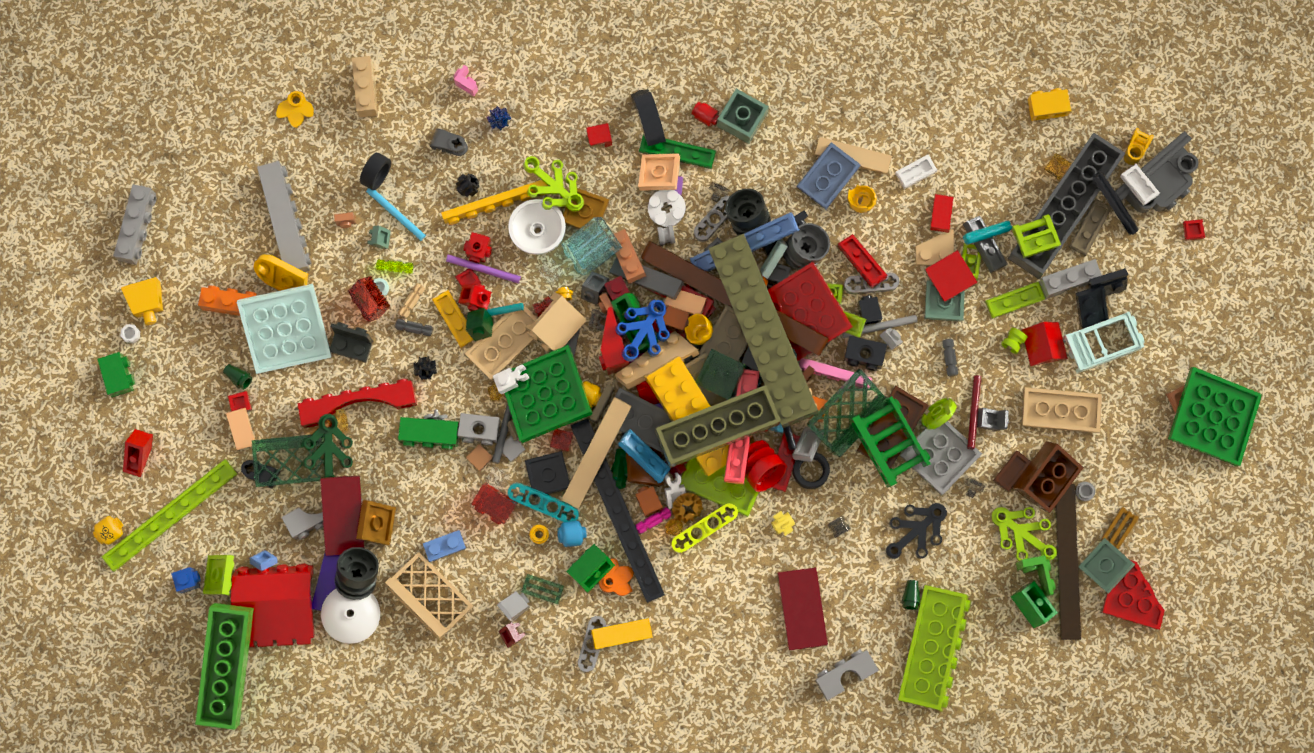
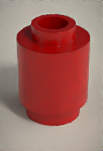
[691,102,719,127]

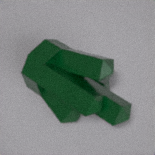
[611,449,628,490]

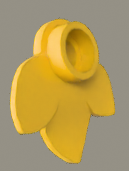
[276,91,314,128]

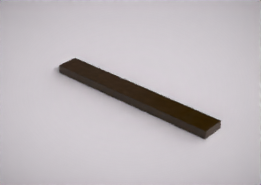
[1055,484,1081,640]

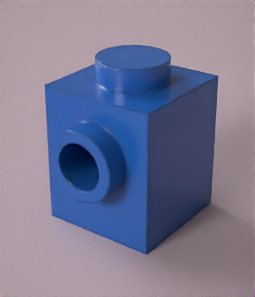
[171,567,201,594]

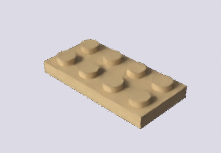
[464,301,537,381]
[1021,387,1102,433]

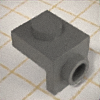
[977,408,1009,431]

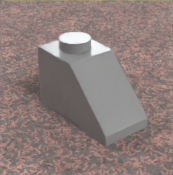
[497,591,530,623]

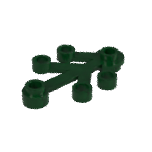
[302,414,353,478]

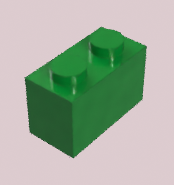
[97,352,135,398]
[566,544,615,593]
[1010,581,1058,628]

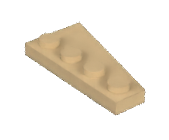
[615,331,699,389]

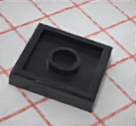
[525,451,570,498]

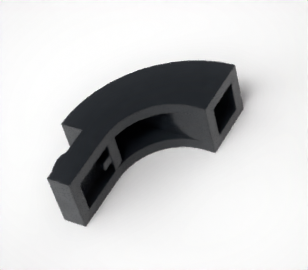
[630,89,666,146]

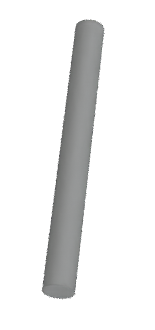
[842,315,918,338]

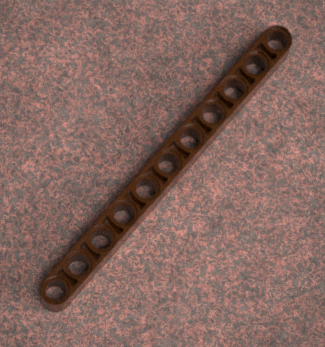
[640,241,829,356]

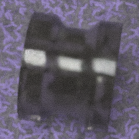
[827,516,851,538]

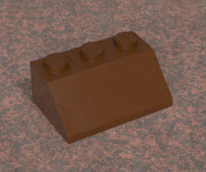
[1013,441,1084,513]

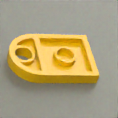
[254,254,308,291]

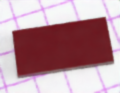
[320,475,364,556]
[777,567,828,651]

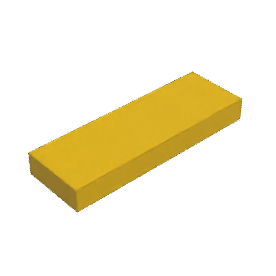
[432,290,474,348]
[591,618,653,649]

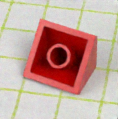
[1021,322,1068,366]

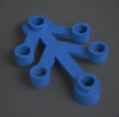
[615,300,670,362]

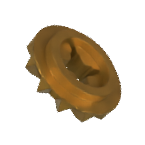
[672,493,703,523]

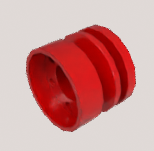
[745,440,787,492]

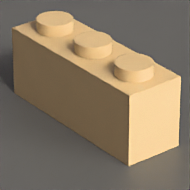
[352,56,378,118]

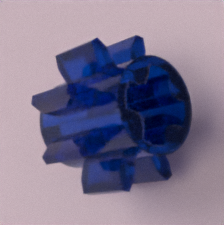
[487,106,511,130]

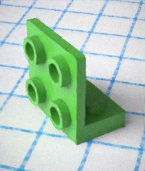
[1016,555,1056,597]

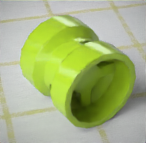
[1001,327,1027,354]

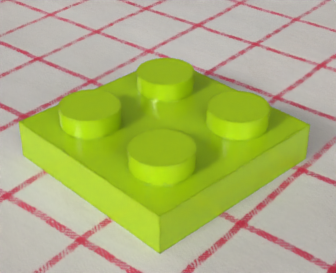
[203,555,234,595]

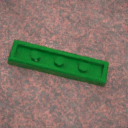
[639,135,716,169]

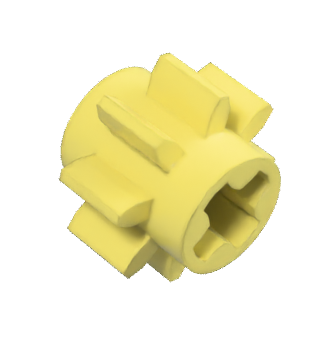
[771,511,795,536]

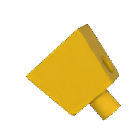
[121,277,163,325]

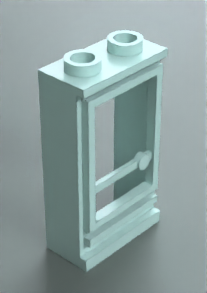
[1063,312,1145,373]

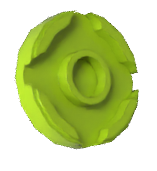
[921,398,957,430]

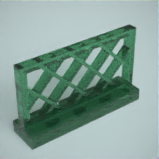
[807,369,888,457]
[251,434,334,487]

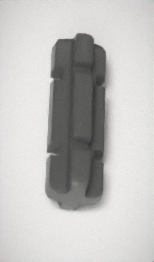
[395,319,433,336]
[942,339,958,376]

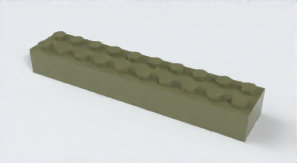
[708,234,819,428]

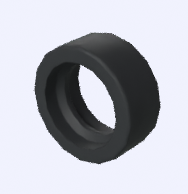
[360,152,391,190]
[793,452,830,489]

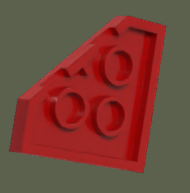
[1101,560,1165,630]

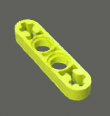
[672,503,738,553]

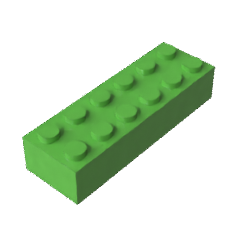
[195,603,254,730]

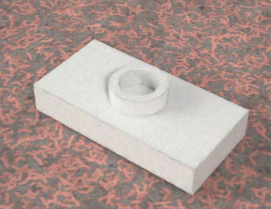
[895,155,937,189]
[1120,164,1160,206]

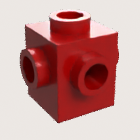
[463,232,492,264]
[458,283,492,311]

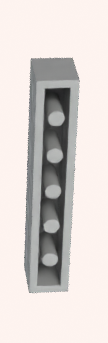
[257,161,312,272]

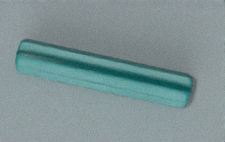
[963,221,1012,244]

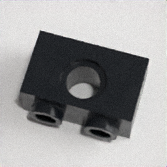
[843,336,887,371]

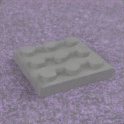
[900,421,982,496]

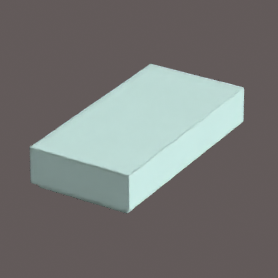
[760,239,788,279]

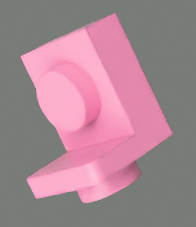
[454,65,478,96]

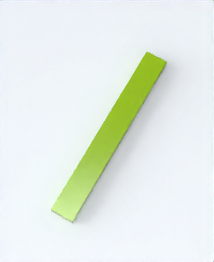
[101,459,238,572]

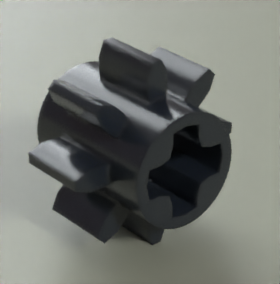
[456,173,479,197]
[413,356,437,380]

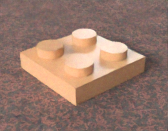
[638,154,680,191]

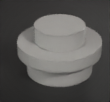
[1075,482,1095,501]

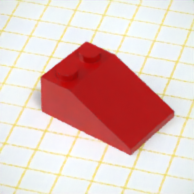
[599,307,629,375]

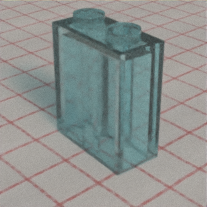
[561,217,623,275]

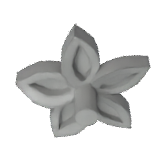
[424,409,448,420]

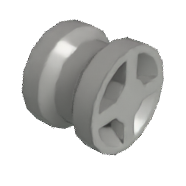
[657,225,675,246]

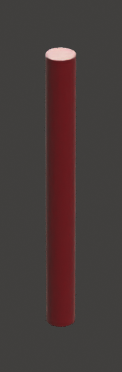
[967,375,981,450]

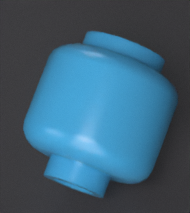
[557,521,587,547]

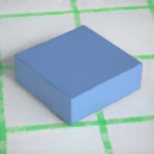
[249,550,278,571]

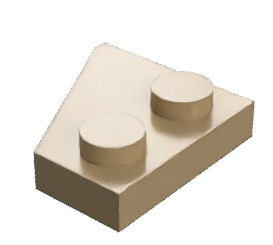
[915,229,954,266]

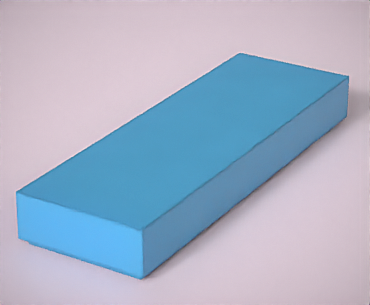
[618,429,671,483]

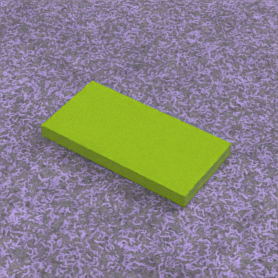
[680,458,759,517]

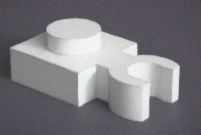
[493,365,529,394]
[664,473,686,509]

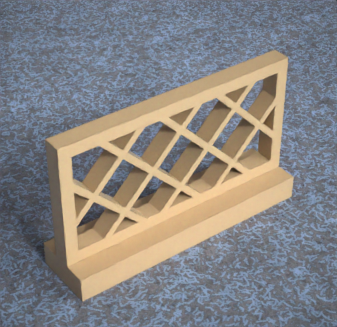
[385,552,474,641]

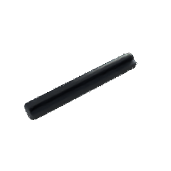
[1093,172,1139,235]

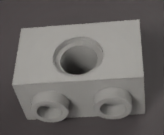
[458,413,500,446]

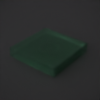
[695,349,747,400]

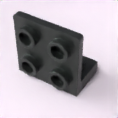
[330,322,373,362]

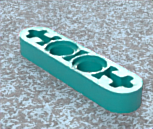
[508,482,579,522]

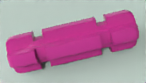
[635,507,672,534]

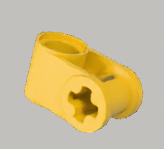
[1123,128,1154,165]

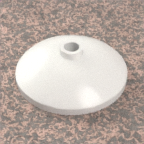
[508,199,566,255]
[321,589,380,644]

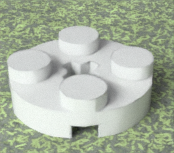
[648,190,686,227]

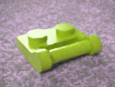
[1012,214,1061,258]

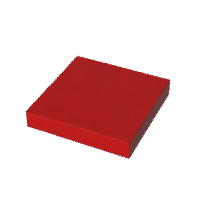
[925,250,978,303]

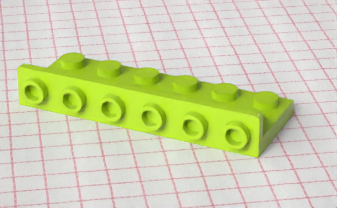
[898,585,971,712]

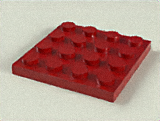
[768,262,853,361]

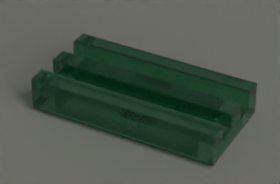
[521,574,565,605]

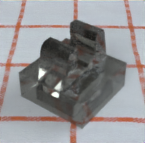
[709,182,731,202]
[588,309,607,332]
[964,476,986,498]

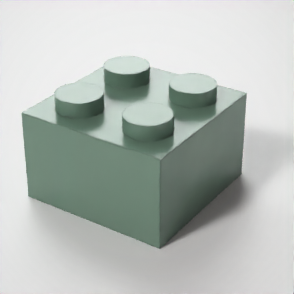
[717,88,769,144]

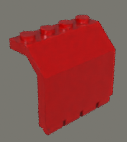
[231,563,315,648]

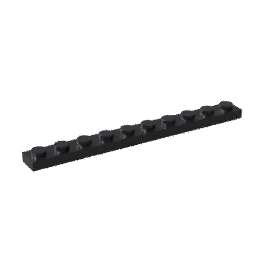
[570,418,665,603]

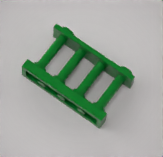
[849,396,931,488]

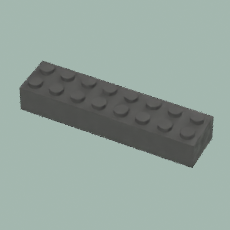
[1008,132,1125,279]

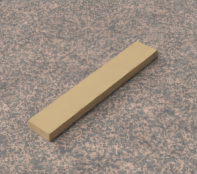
[561,397,631,509]

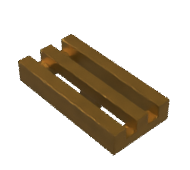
[1101,507,1139,549]

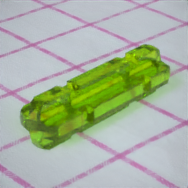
[376,259,414,274]

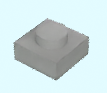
[879,328,903,350]

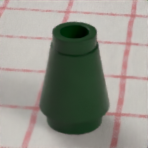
[223,364,252,390]
[901,580,921,610]

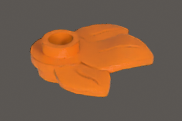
[599,558,634,596]

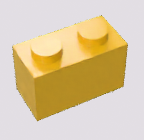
[1028,88,1071,121]

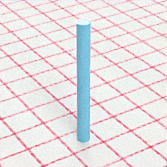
[366,188,426,241]

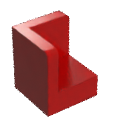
[586,123,612,147]

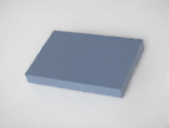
[796,142,861,210]

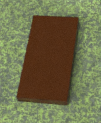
[856,385,928,469]

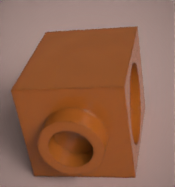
[663,305,690,334]
[635,485,663,517]

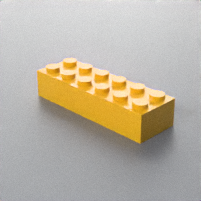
[644,356,729,476]

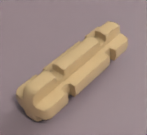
[398,283,425,319]

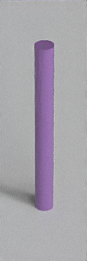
[446,254,521,284]

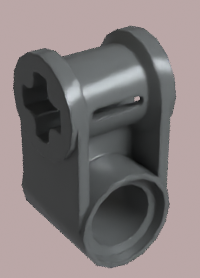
[430,128,468,156]

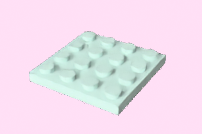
[237,284,332,374]

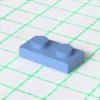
[423,530,466,562]

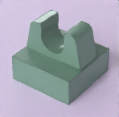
[367,225,391,249]

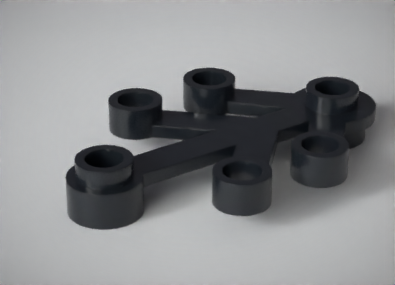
[886,503,947,559]

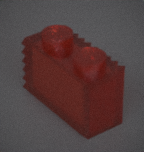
[348,276,390,322]

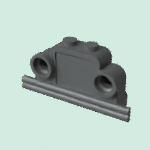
[1115,131,1199,213]

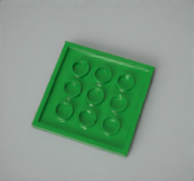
[505,345,593,443]
[1168,367,1262,467]

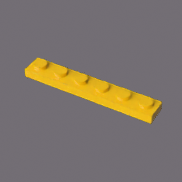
[441,180,548,225]

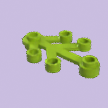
[523,156,584,211]
[991,507,1057,561]

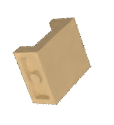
[525,292,587,353]

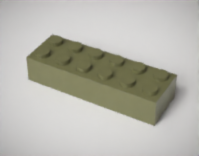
[655,385,781,468]

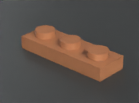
[608,229,646,284]

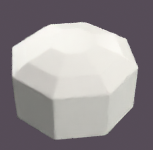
[120,324,140,343]

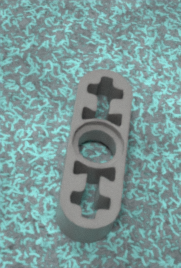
[694,196,730,242]
[844,273,899,294]
[578,616,606,672]

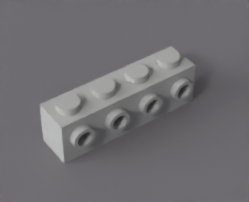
[113,184,157,265]

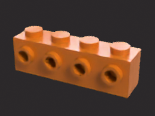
[198,285,257,316]

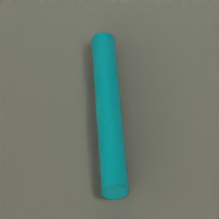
[487,303,524,316]

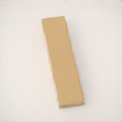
[814,137,892,175]

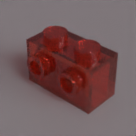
[471,482,518,525]

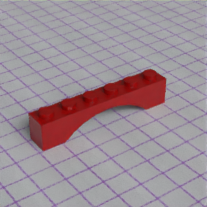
[297,379,417,429]

